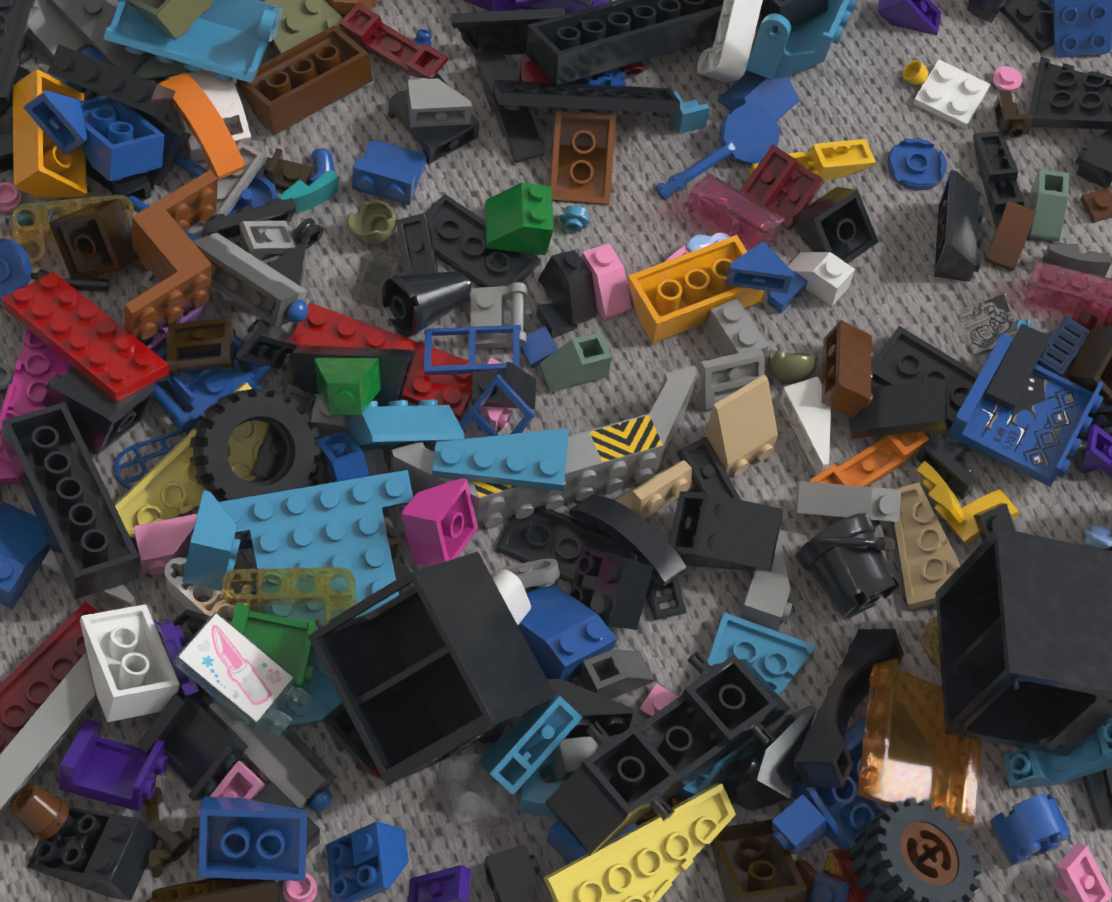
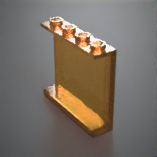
[858,659,982,827]

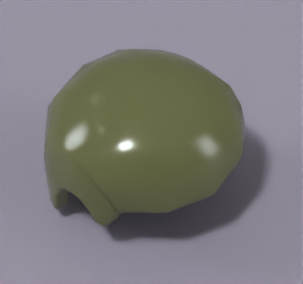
[347,200,397,245]
[769,350,816,383]

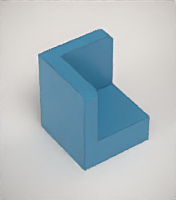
[670,91,710,134]

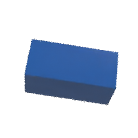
[767,271,808,314]

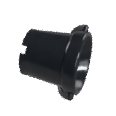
[795,513,900,619]

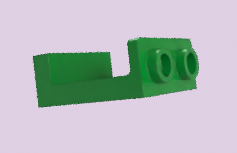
[231,603,317,693]

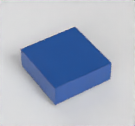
[521,326,558,368]

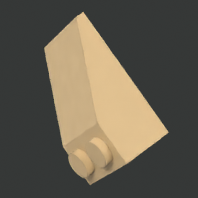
[705,375,778,476]

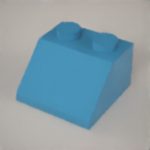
[182,490,240,591]

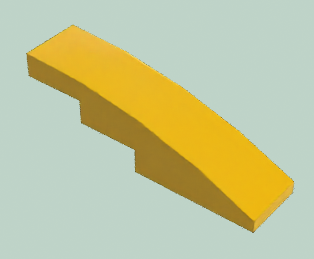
[749,139,876,181]

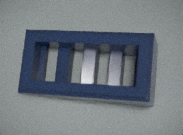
[1037,316,1090,376]

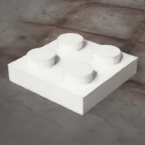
[913,60,991,129]

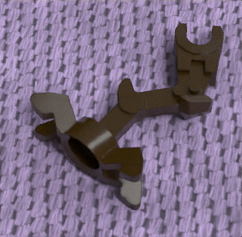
[112,787,200,878]

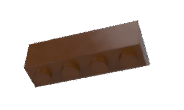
[236,25,373,134]

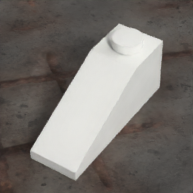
[779,377,831,475]

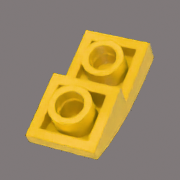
[916,461,965,525]
[946,489,1020,547]

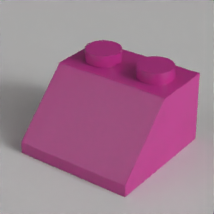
[401,478,478,567]

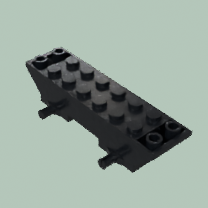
[545,651,790,856]

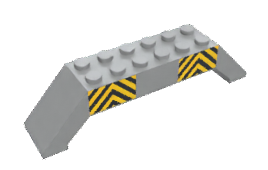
[390,365,697,528]

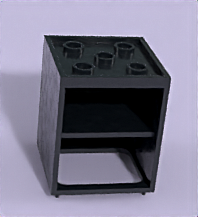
[935,527,1112,756]
[308,551,555,786]

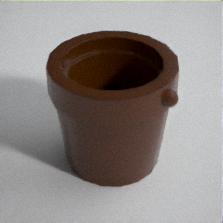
[10,784,69,840]

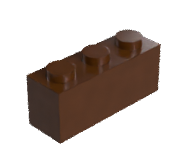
[821,320,873,418]

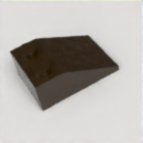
[711,819,807,902]

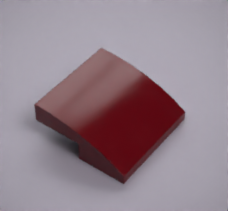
[738,144,824,230]

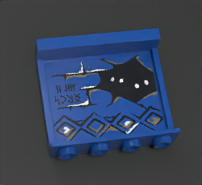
[948,333,1104,487]

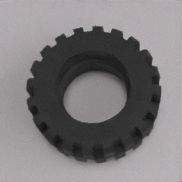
[190,388,321,502]

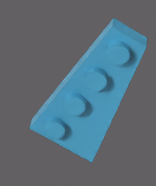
[432,428,569,491]

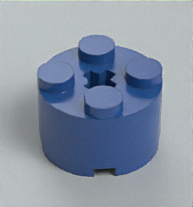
[990,793,1071,866]

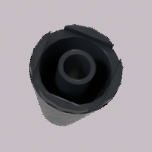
[382,271,471,337]

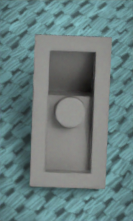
[239,221,296,260]

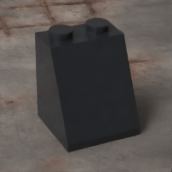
[42,365,157,455]

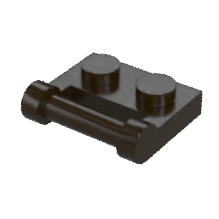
[166,317,234,377]

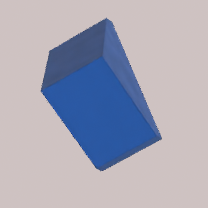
[23,90,88,155]
[726,242,793,293]

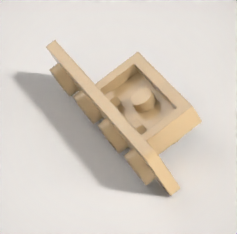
[615,460,695,519]

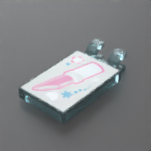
[172,612,312,739]

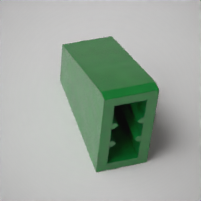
[315,358,381,415]

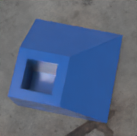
[326,821,409,902]

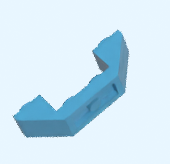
[1002,718,1112,788]

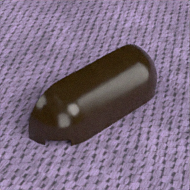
[145,878,278,902]

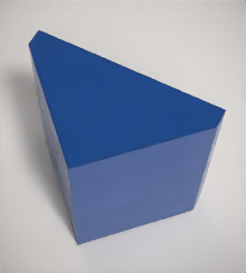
[717,71,799,122]

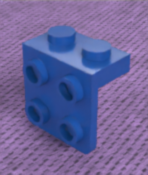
[1047,0,1112,57]
[352,140,427,205]

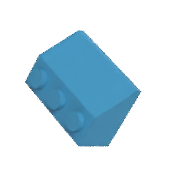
[348,400,464,449]

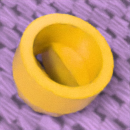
[902,60,929,85]

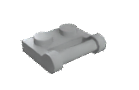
[470,283,527,349]
[699,348,765,411]

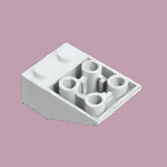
[169,69,251,162]

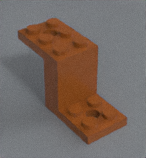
[125,170,218,340]

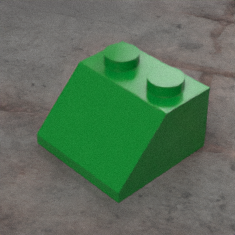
[484,182,554,255]

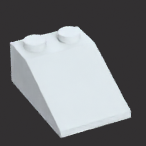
[80,604,180,722]

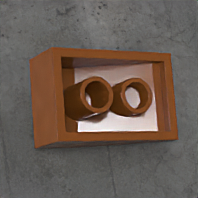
[550,110,616,204]

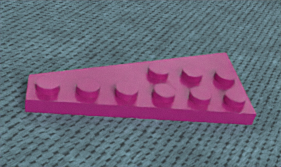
[0,328,70,485]

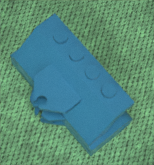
[104,0,284,83]
[746,0,858,80]

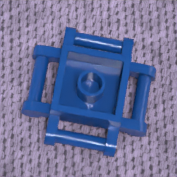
[152,328,271,433]

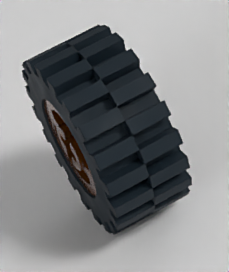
[850,798,981,902]

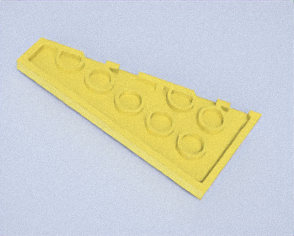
[543,783,736,902]

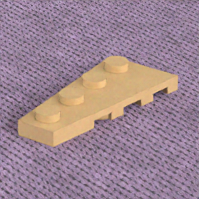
[894,482,960,609]

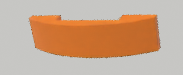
[158,72,245,180]
[809,431,930,487]

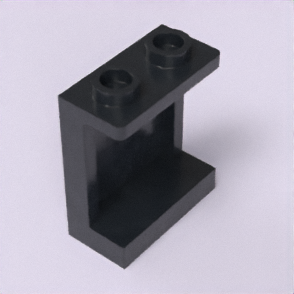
[388,73,479,164]
[137,692,248,801]

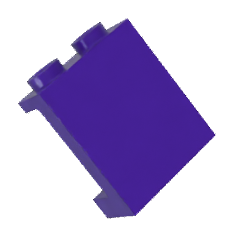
[59,719,168,812]

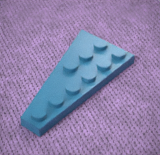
[677,612,817,798]

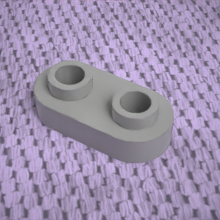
[493,559,560,588]

